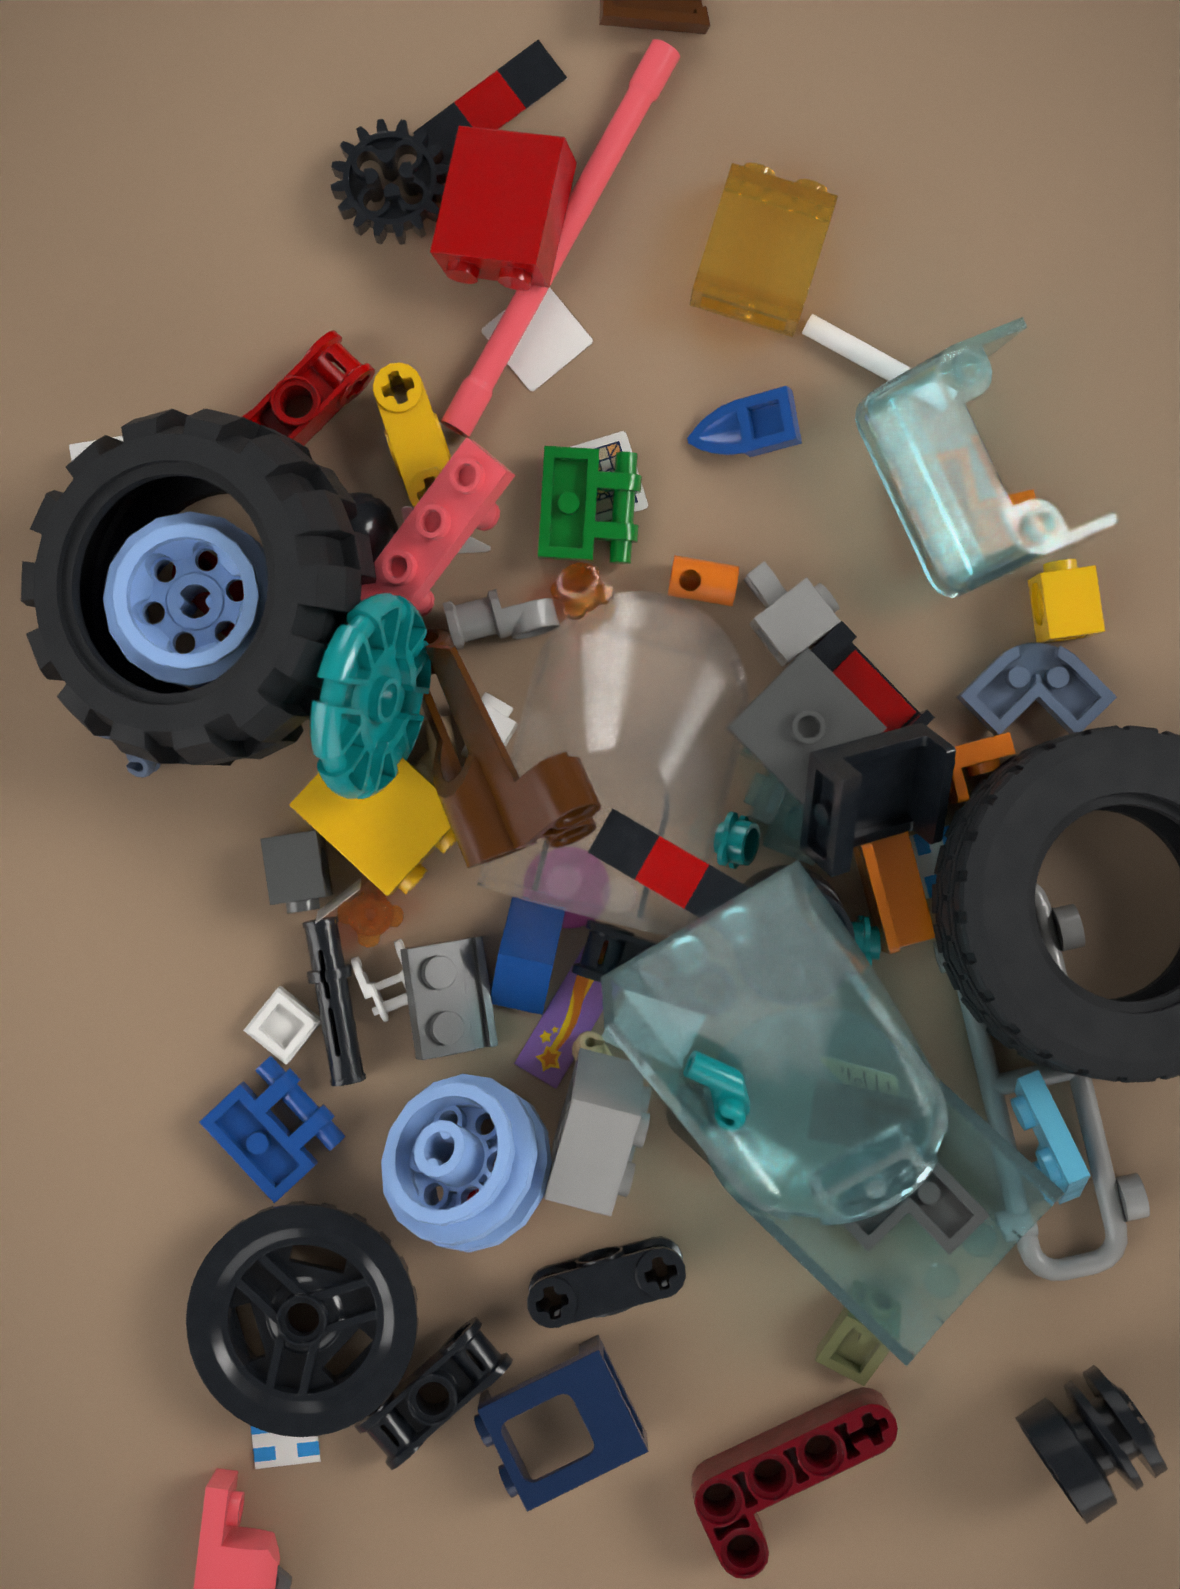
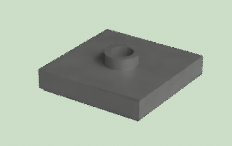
[726,647,887,807]

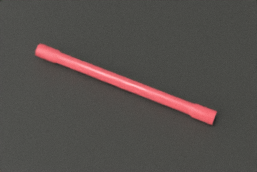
[440,39,680,438]

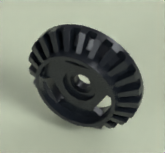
[186,1201,419,1437]

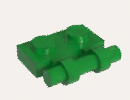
[538,446,642,564]

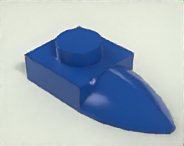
[687,385,802,458]

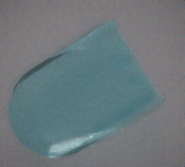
[601,860,949,1225]

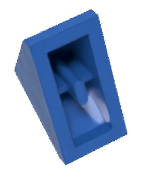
[491,896,566,1015]

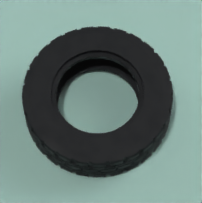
[932,725,1180,1083]

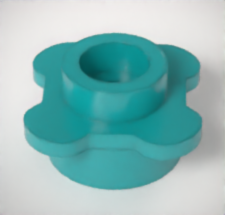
[714,811,760,869]
[851,915,881,972]

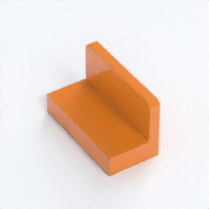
[853,831,935,954]

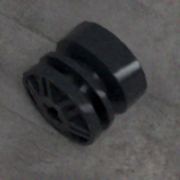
[1016,1365,1168,1524]

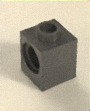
[260,830,333,914]

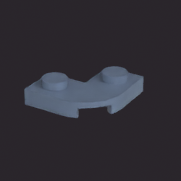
[957,643,1117,736]

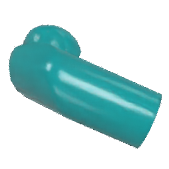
[683,1050,750,1130]

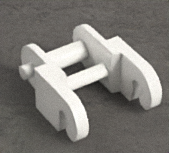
[351,939,408,1022]

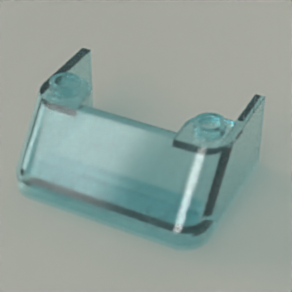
[855,317,1119,598]

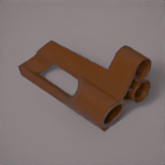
[421,629,602,869]

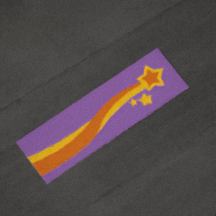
[514,940,617,1089]

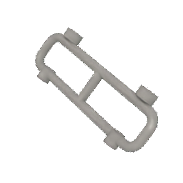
[933,884,1150,1281]

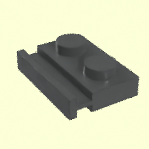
[400,937,498,1060]

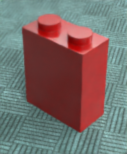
[430,126,577,291]

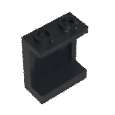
[799,722,956,877]

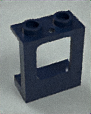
[474,1335,649,1512]

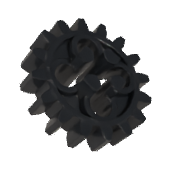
[331,119,449,245]

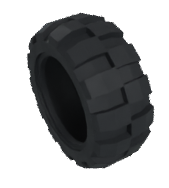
[21,408,376,766]

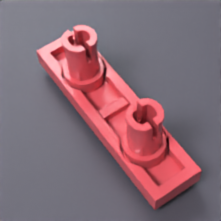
[361,437,516,617]

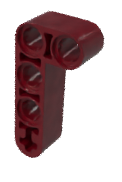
[691,1387,898,1579]

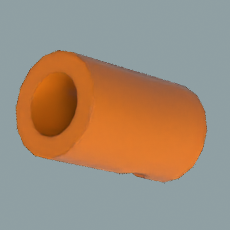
[667,555,739,607]

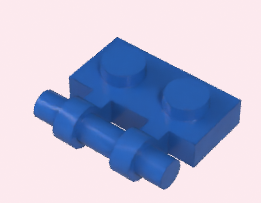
[199,1056,346,1204]

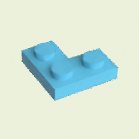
[1010,1070,1091,1205]

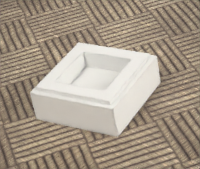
[243,986,321,1065]

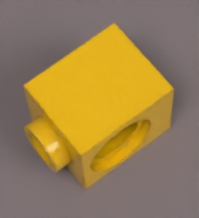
[1027,559,1105,644]

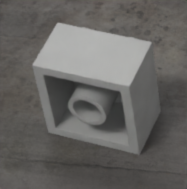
[544,1048,652,1216]

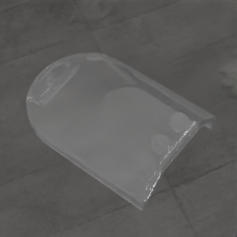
[477,591,749,941]

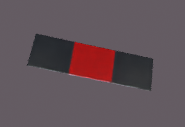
[413,40,567,166]
[588,808,757,937]

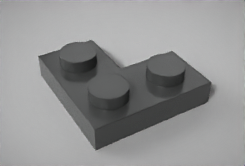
[828,1132,990,1255]

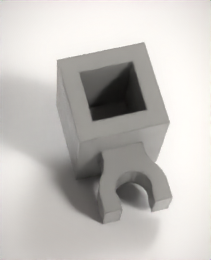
[744,561,841,667]

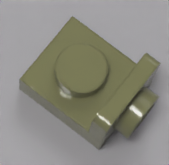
[815,1282,899,1386]

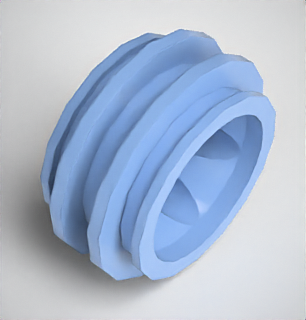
[103,511,268,689]
[381,1074,552,1253]

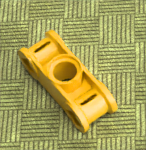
[373,362,451,507]

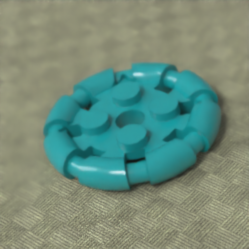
[310,593,431,799]

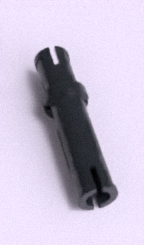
[302,916,366,1086]

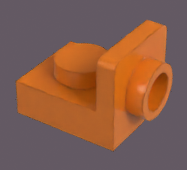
[948,732,1016,804]

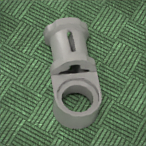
[443,589,560,650]

